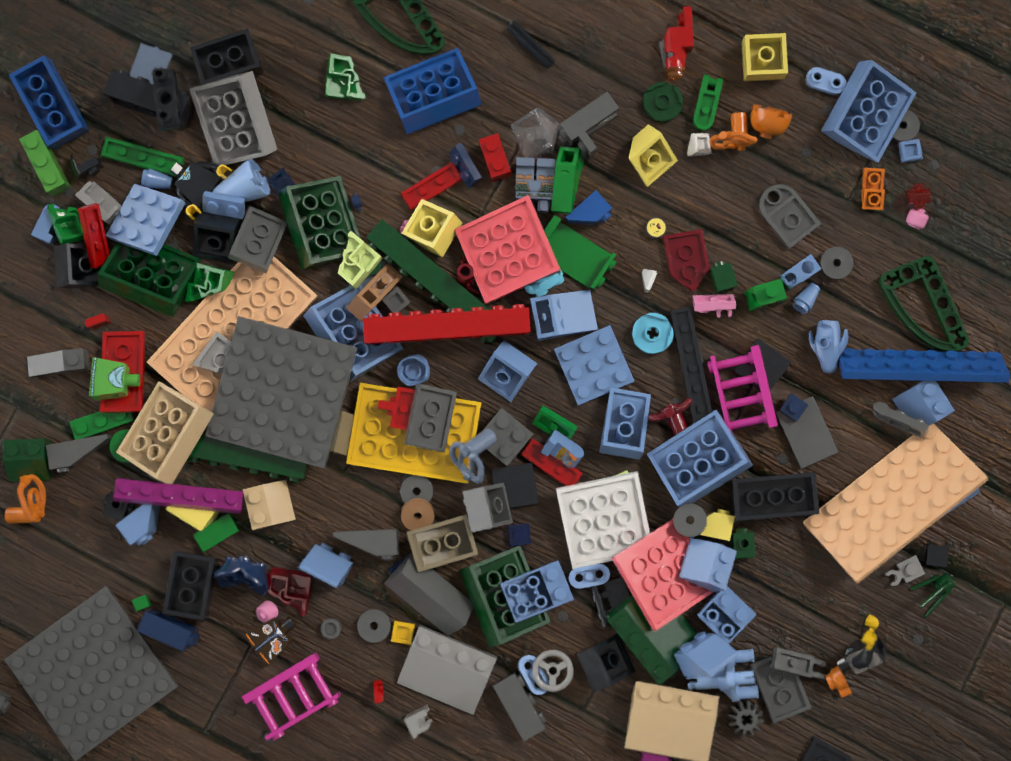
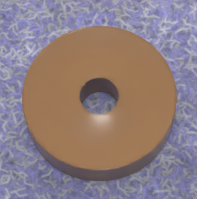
[401,498,434,530]

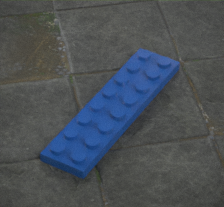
[838,348,1011,382]

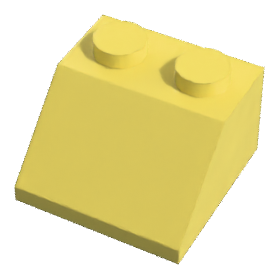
[401,199,462,258]

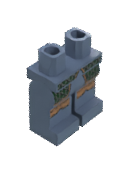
[516,157,556,214]

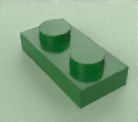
[532,406,578,439]

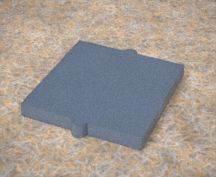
[130,44,173,84]

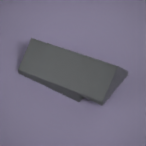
[384,552,473,636]

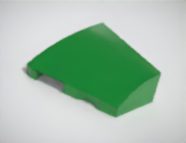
[47,204,85,245]

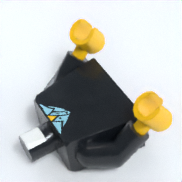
[171,161,232,220]
[837,614,887,674]

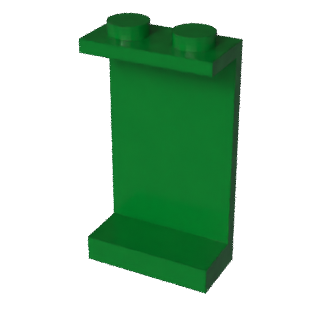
[544,215,617,291]

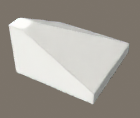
[687,133,711,156]
[642,269,657,293]

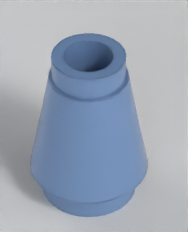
[141,168,172,189]
[793,283,820,314]

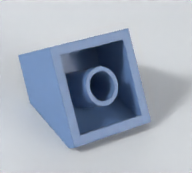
[478,340,537,402]
[892,380,955,426]
[116,504,160,546]
[679,538,737,592]
[674,632,738,677]

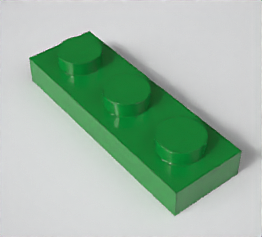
[69,411,135,440]

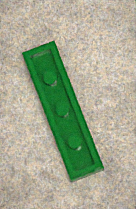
[100,137,185,178]

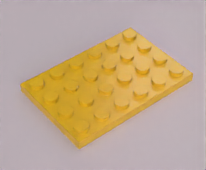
[346,383,481,484]

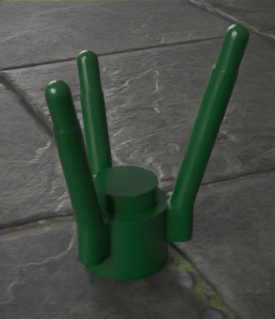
[910,573,956,618]

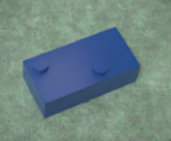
[9,55,89,150]

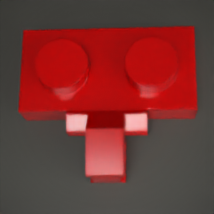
[378,387,415,431]

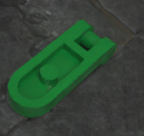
[693,74,723,131]

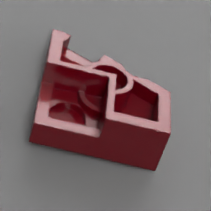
[267,567,313,617]

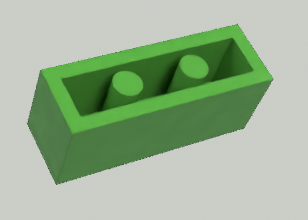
[19,130,71,197]

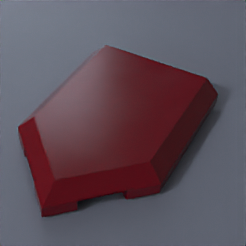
[662,229,710,292]

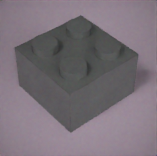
[483,408,533,467]
[463,483,513,532]

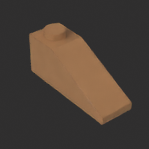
[346,263,403,321]

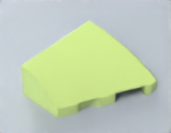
[338,231,383,289]

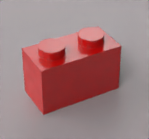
[479,133,511,182]

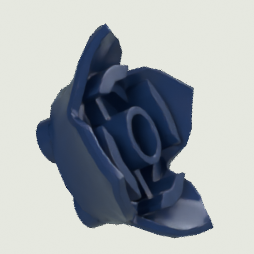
[214,556,268,596]

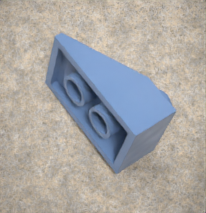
[599,388,651,460]
[299,542,354,587]

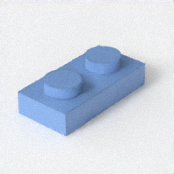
[203,191,245,219]

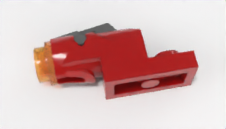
[659,6,694,80]

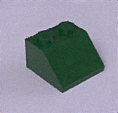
[2,439,51,482]

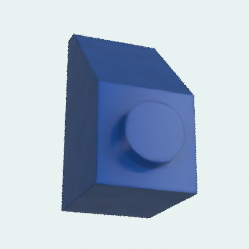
[565,190,612,225]

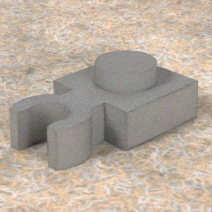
[885,555,925,586]

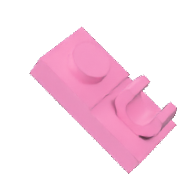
[692,294,736,317]

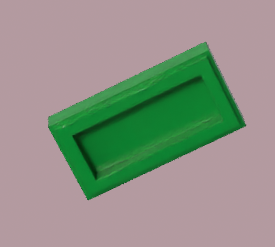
[193,513,240,552]

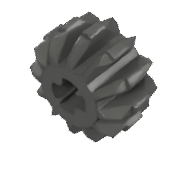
[728,700,764,737]

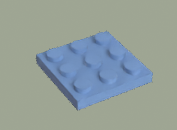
[106,183,185,256]
[554,325,634,406]

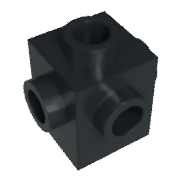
[102,491,136,521]

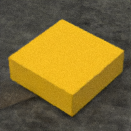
[391,621,415,645]

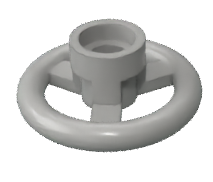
[532,650,574,692]

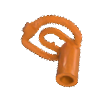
[709,112,758,151]
[5,474,46,524]

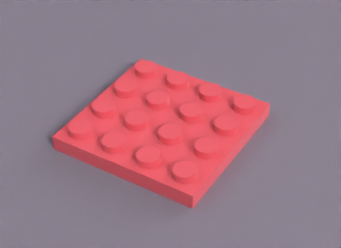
[454,195,561,304]
[612,519,713,631]

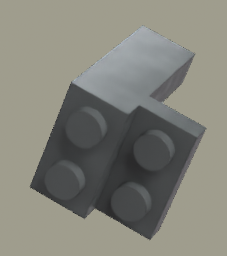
[558,91,619,161]

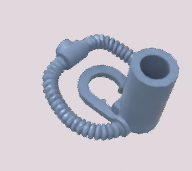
[449,428,497,484]

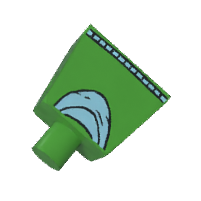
[89,357,140,401]

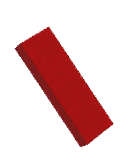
[401,162,462,211]
[78,203,110,268]
[521,438,583,486]

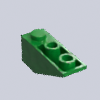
[551,147,584,214]

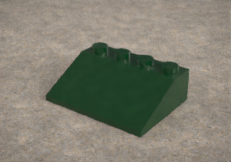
[278,176,361,271]
[98,242,201,318]
[459,545,551,647]
[605,595,697,686]

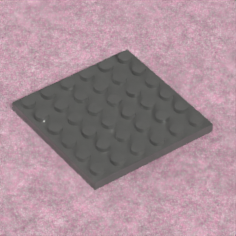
[205,316,358,468]
[4,586,178,761]

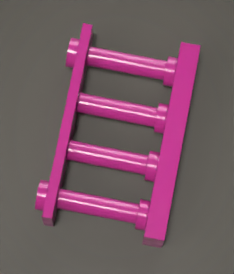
[708,345,778,435]
[242,652,341,740]

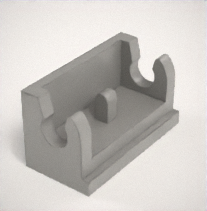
[75,181,122,225]
[404,705,432,739]

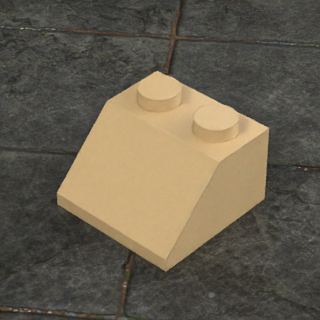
[243,480,296,530]

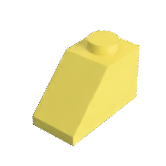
[701,509,735,541]

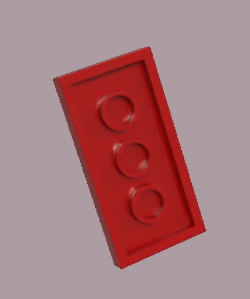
[100,331,145,413]

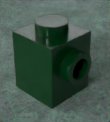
[731,528,756,558]

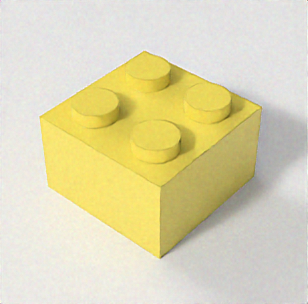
[742,33,788,81]

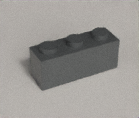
[493,672,547,741]

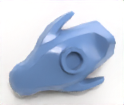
[809,320,848,374]

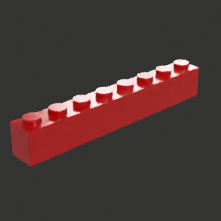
[363,304,530,345]

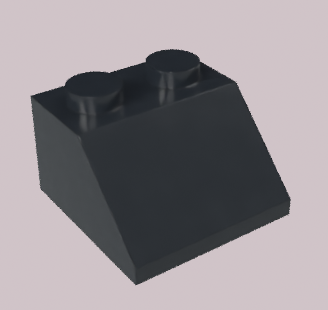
[193,209,240,264]
[54,243,103,289]
[576,633,635,692]

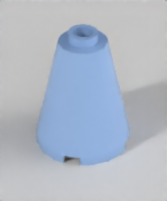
[212,159,270,202]

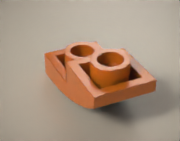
[862,168,885,210]

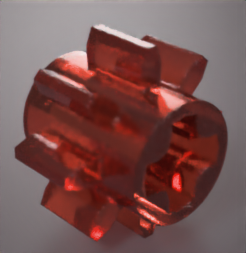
[907,183,931,209]

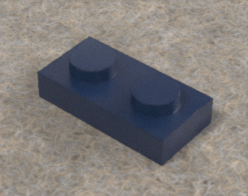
[449,143,482,188]

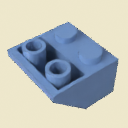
[697,586,757,644]

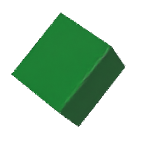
[132,594,152,612]

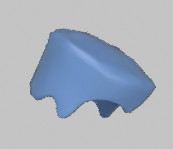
[397,354,430,386]

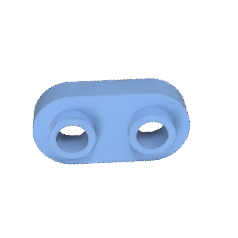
[805,67,846,95]
[569,564,610,589]
[517,655,549,695]

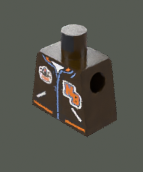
[244,616,297,666]

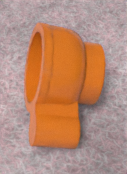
[825,666,852,698]

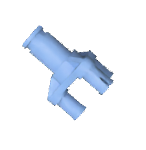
[687,648,759,702]

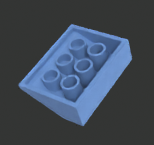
[821,60,916,163]
[304,285,403,383]
[647,410,753,507]

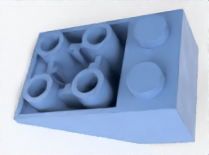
[530,290,598,341]
[500,560,574,622]

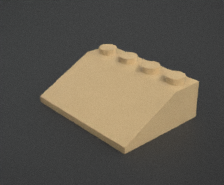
[116,381,214,484]
[624,681,719,761]

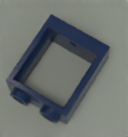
[137,609,200,651]

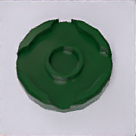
[642,82,683,123]

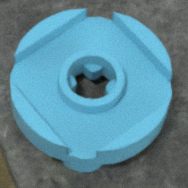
[524,268,564,297]
[632,313,673,354]

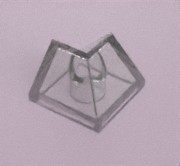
[511,108,560,158]

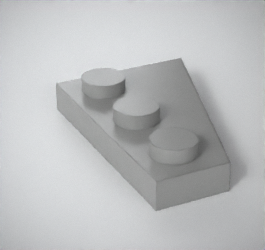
[193,331,231,374]

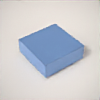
[898,139,923,163]

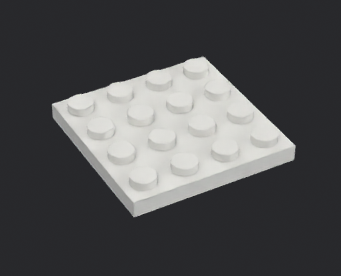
[556,471,650,569]

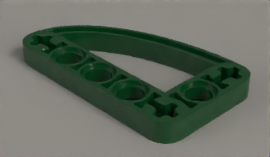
[352,0,445,56]
[878,256,969,352]

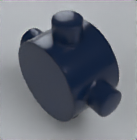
[351,193,362,211]

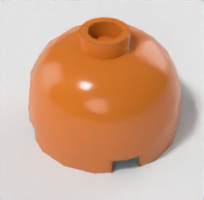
[750,104,793,139]

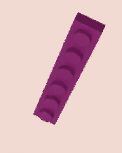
[113,479,243,514]

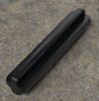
[507,21,555,69]

